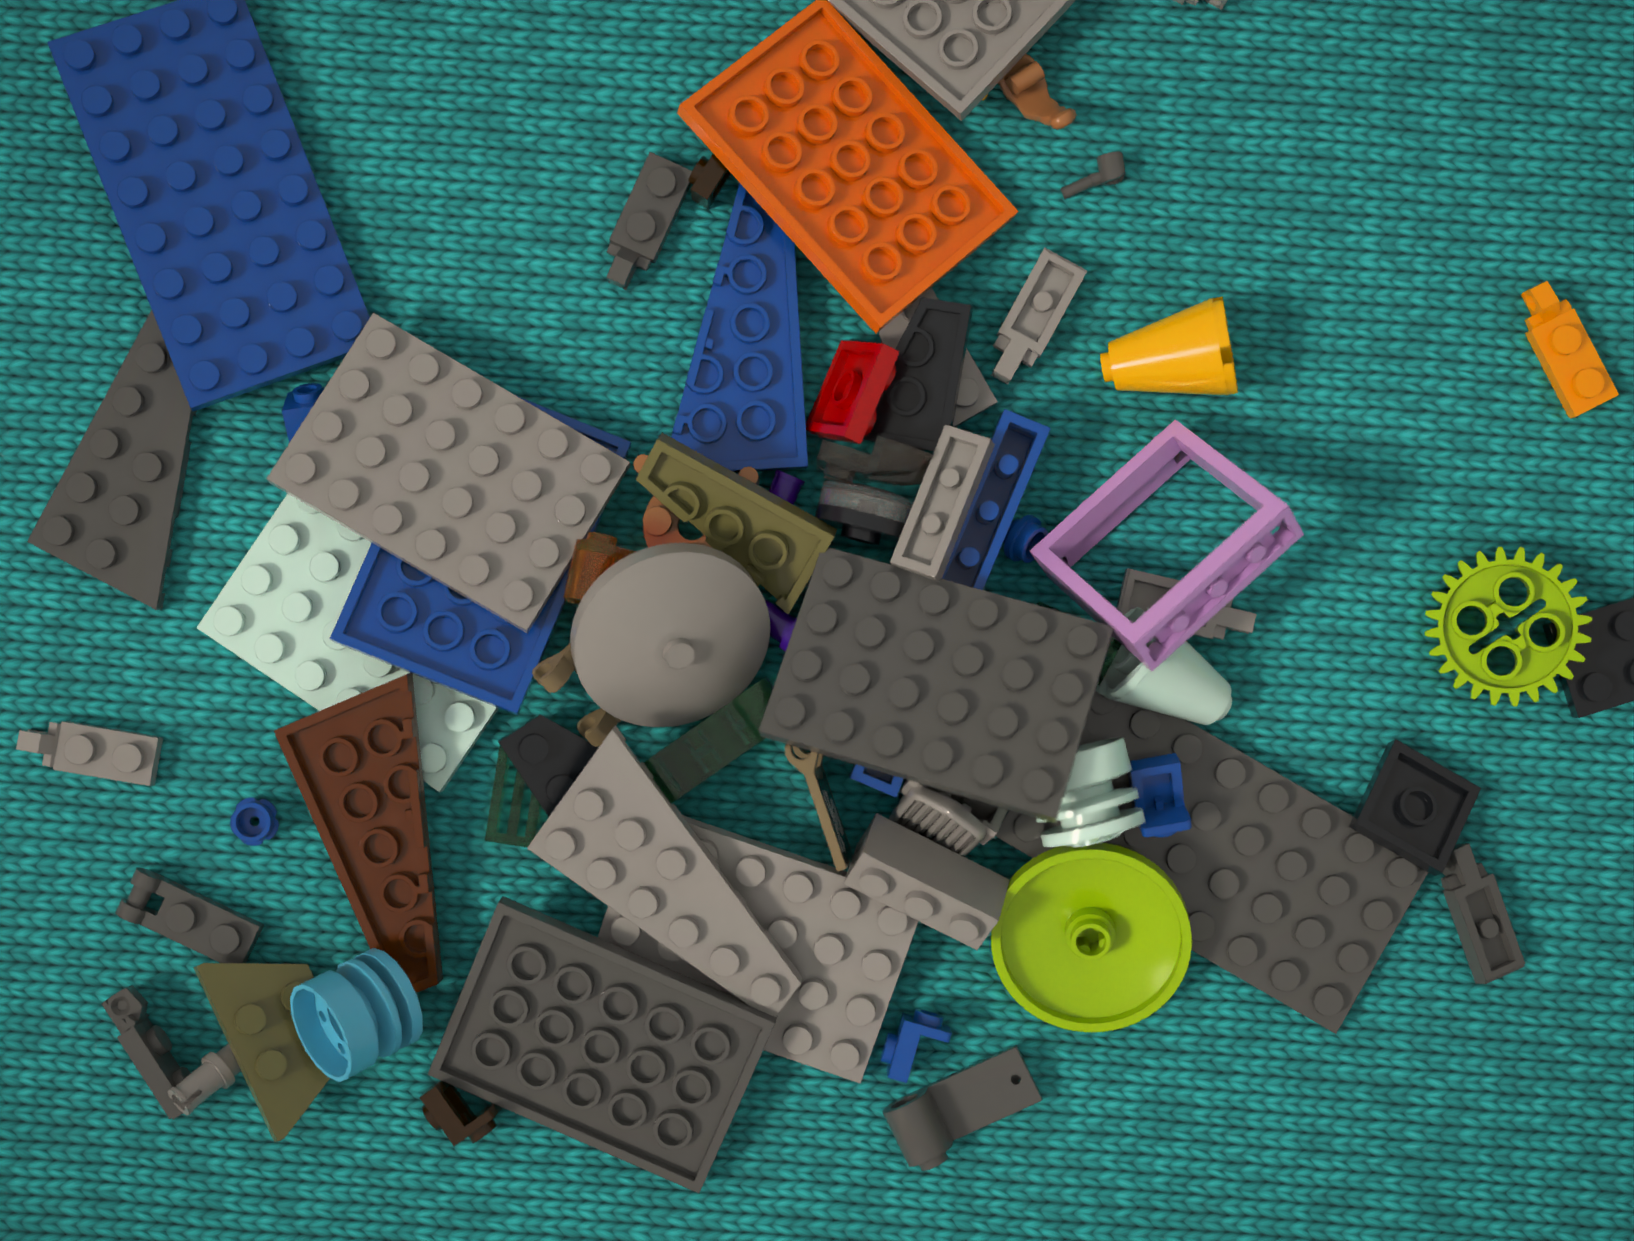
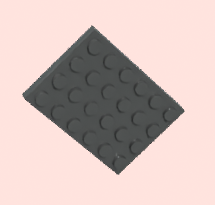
[759,547,1113,824]
[427,896,777,1193]

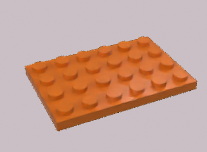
[677,0,1019,334]

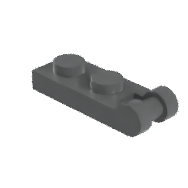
[115,867,264,963]

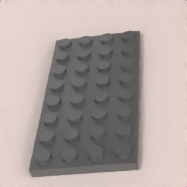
[995,692,1428,1034]

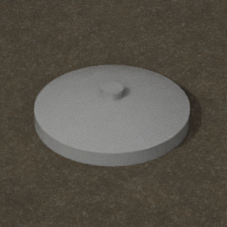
[570,543,770,727]

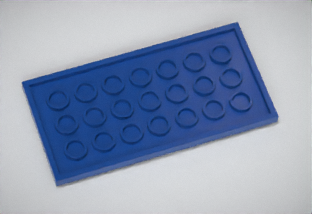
[47,0,370,412]

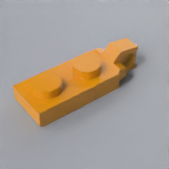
[1521,281,1619,419]

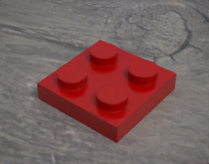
[806,340,899,444]

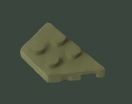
[194,963,330,1142]

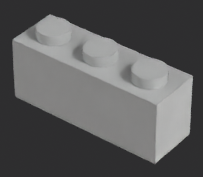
[843,813,1009,950]

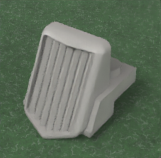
[889,780,1008,857]

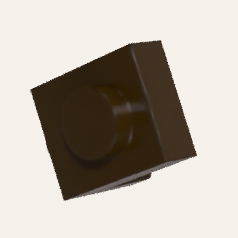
[688,154,731,210]
[419,1080,502,1146]

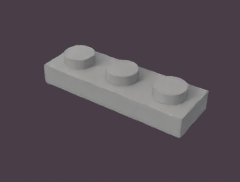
[890,425,995,582]

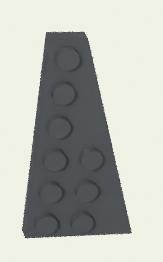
[27,310,197,611]

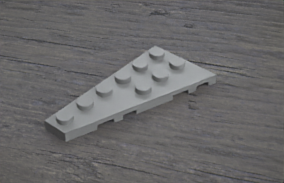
[527,725,803,1017]

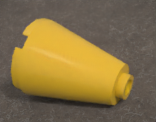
[1100,296,1238,395]

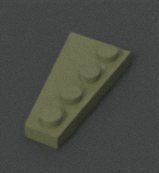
[636,432,837,615]

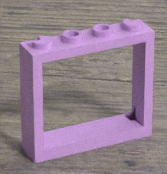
[1030,419,1304,671]

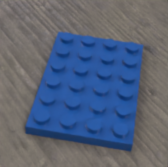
[330,397,631,716]

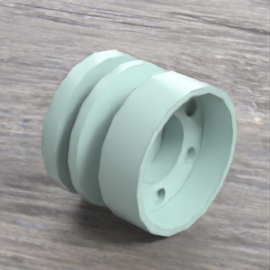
[1036,737,1145,847]

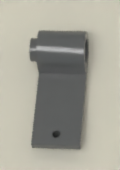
[882,1045,1043,1171]

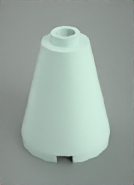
[1096,607,1232,725]

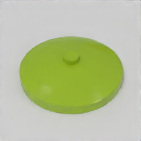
[991,842,1192,1032]

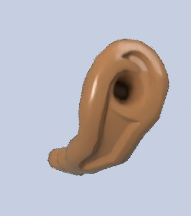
[998,54,1077,130]

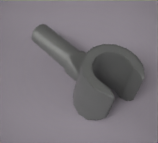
[1060,151,1125,199]

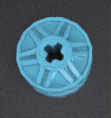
[290,948,423,1082]

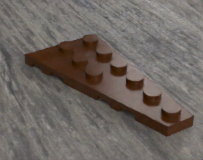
[274,672,443,993]

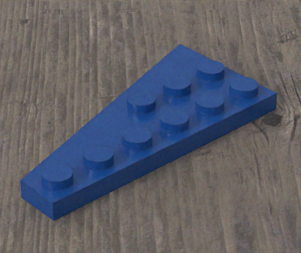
[671,183,808,472]

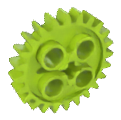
[1424,546,1592,707]

